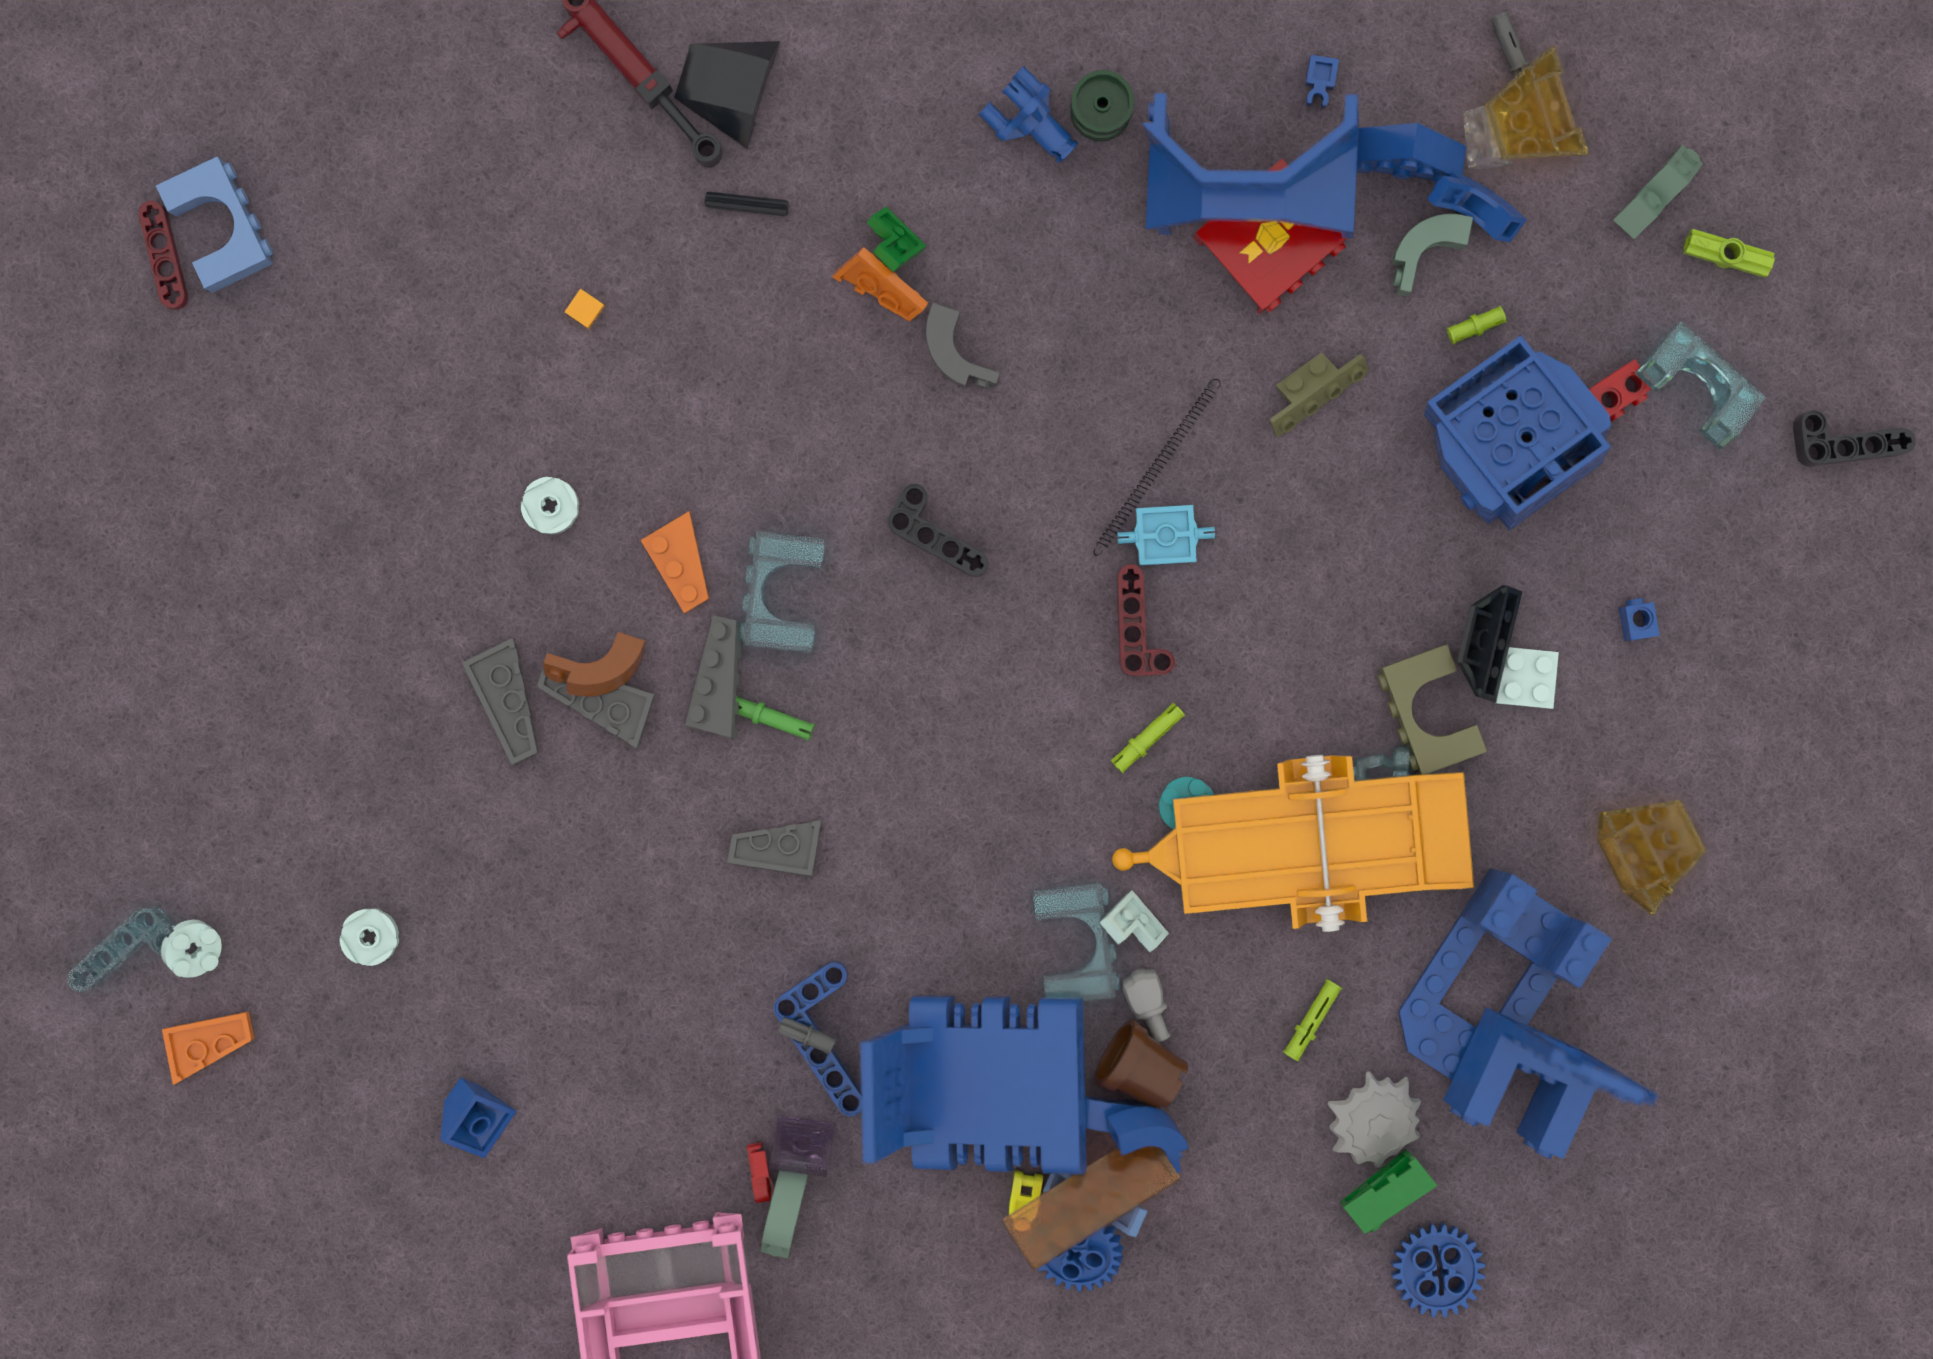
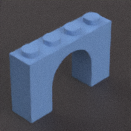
[156,156,274,293]

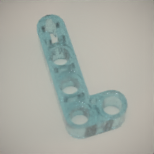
[67,906,176,992]

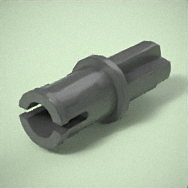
[778,1017,836,1055]

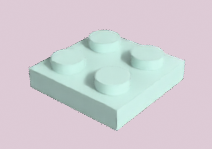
[1495,647,1559,709]

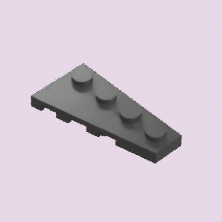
[685,615,742,739]
[462,638,539,765]
[537,668,655,749]

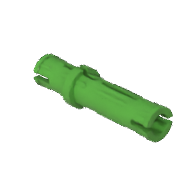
[736,695,815,741]

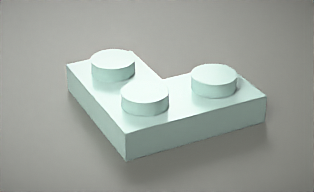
[1099,890,1169,952]

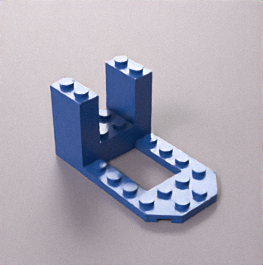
[1398,868,1612,1080]
[1443,1007,1658,1159]

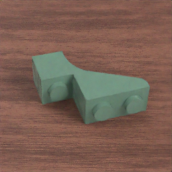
[1614,145,1703,239]

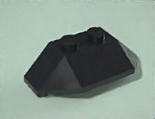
[1457,585,1523,702]

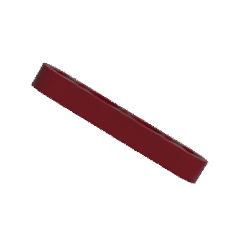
[138,201,188,310]

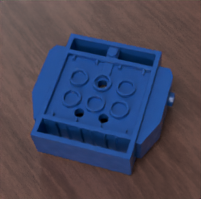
[1424,335,1611,531]

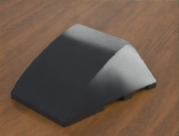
[674,41,780,150]

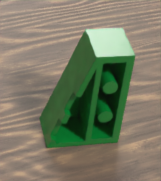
[1340,1149,1437,1234]

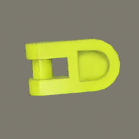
[1009,1170,1043,1225]

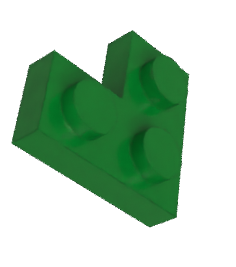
[867,207,926,272]

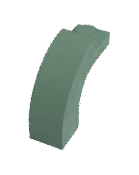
[1390,214,1473,296]
[760,1154,812,1259]

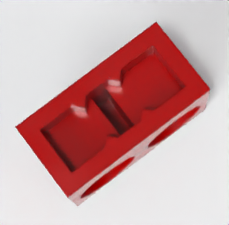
[1589,359,1654,422]

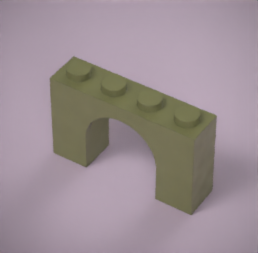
[1377,644,1487,775]

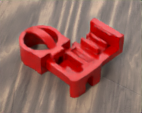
[747,1142,774,1203]

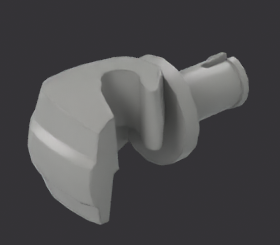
[1123,968,1170,1042]

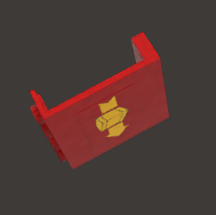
[1193,159,1347,314]

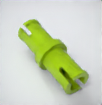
[1446,306,1507,345]

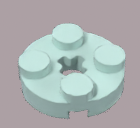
[521,477,579,534]
[340,908,399,966]
[161,920,222,978]

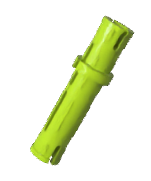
[1110,703,1185,774]
[1283,979,1343,1062]

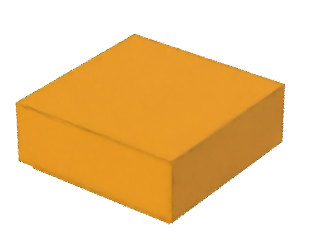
[565,289,605,329]

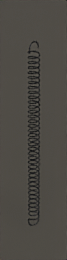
[1093,379,1221,556]

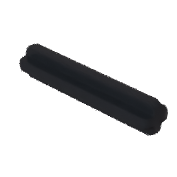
[705,191,789,217]

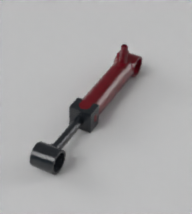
[557,0,723,168]

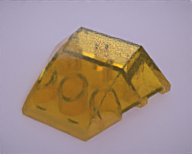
[1484,45,1589,159]
[1597,800,1707,915]

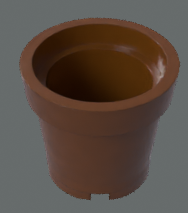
[1094,1019,1188,1110]

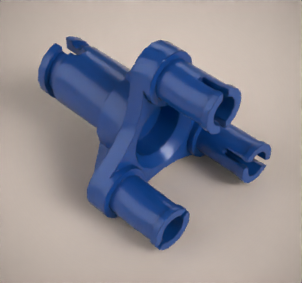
[978,66,1078,163]

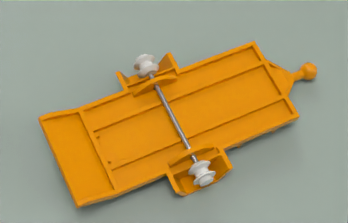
[1112,755,1474,932]

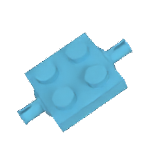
[1117,505,1215,566]

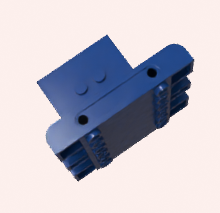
[861,995,1087,1175]

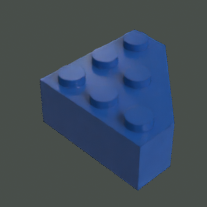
[1357,123,1467,184]

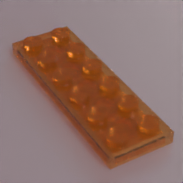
[1002,1146,1180,1272]

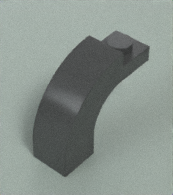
[926,303,1000,389]

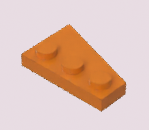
[832,247,928,322]
[641,511,709,613]
[162,1011,255,1085]

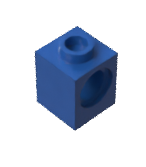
[1619,598,1660,641]

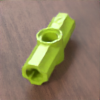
[1683,229,1775,278]

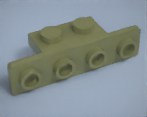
[1269,352,1369,437]

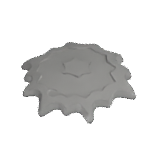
[1328,1071,1421,1168]

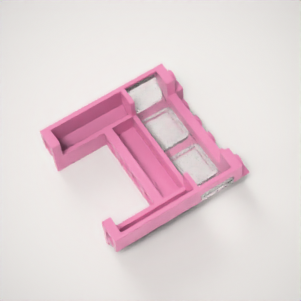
[567,1212,761,1359]

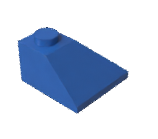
[440,1077,517,1158]

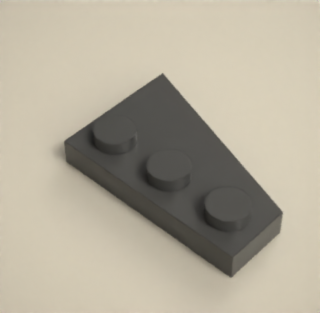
[727,820,821,877]

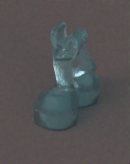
[1353,746,1409,781]

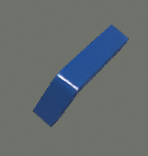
[774,961,862,1116]

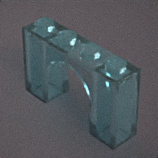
[1635,321,1765,450]
[739,531,826,653]
[1032,882,1120,1001]

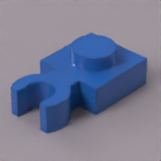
[1305,55,1339,109]

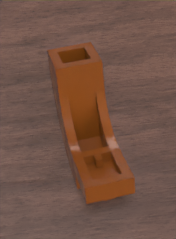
[543,632,645,697]

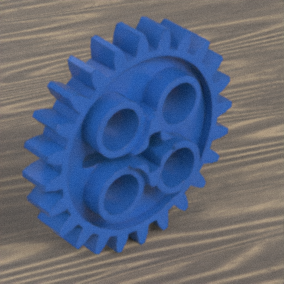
[1030,1205,1123,1292]
[1391,1222,1485,1318]

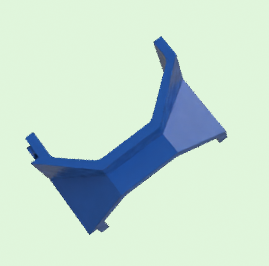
[1142,93,1359,238]

